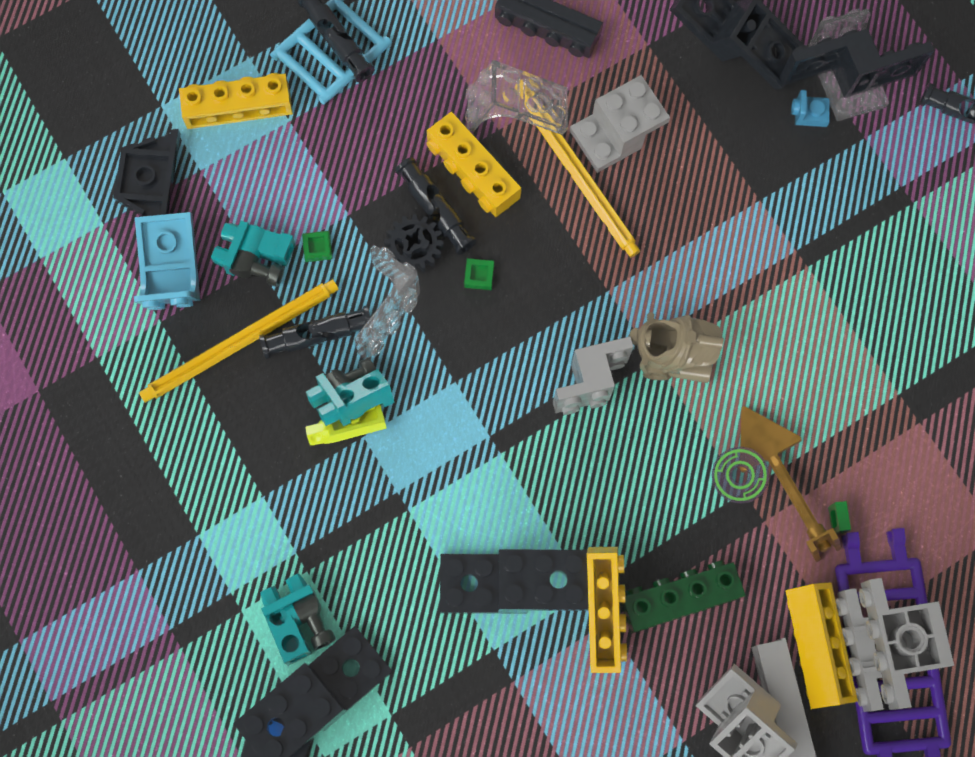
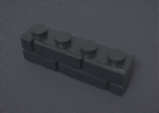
[495,0,603,58]

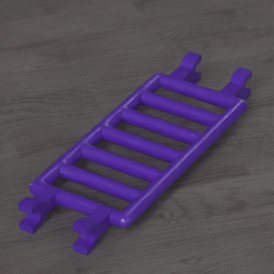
[835,528,951,757]

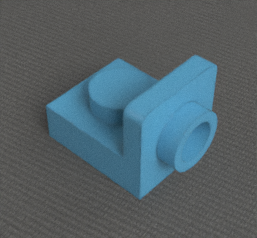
[791,90,829,127]

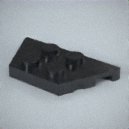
[113,129,181,217]

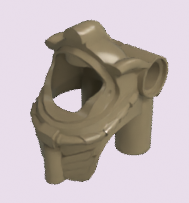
[628,312,724,383]

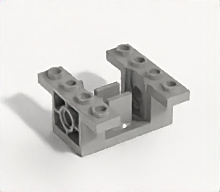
[835,578,954,712]

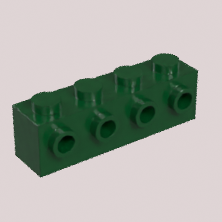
[621,560,746,634]

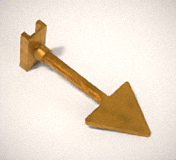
[740,406,842,563]

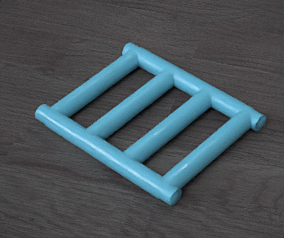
[270,0,392,105]

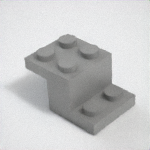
[569,75,670,173]
[553,337,633,415]
[696,664,798,757]

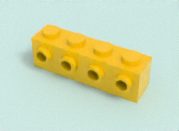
[179,73,293,129]
[426,112,521,217]
[587,547,627,673]
[785,582,858,709]

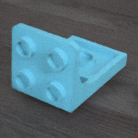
[134,212,201,310]

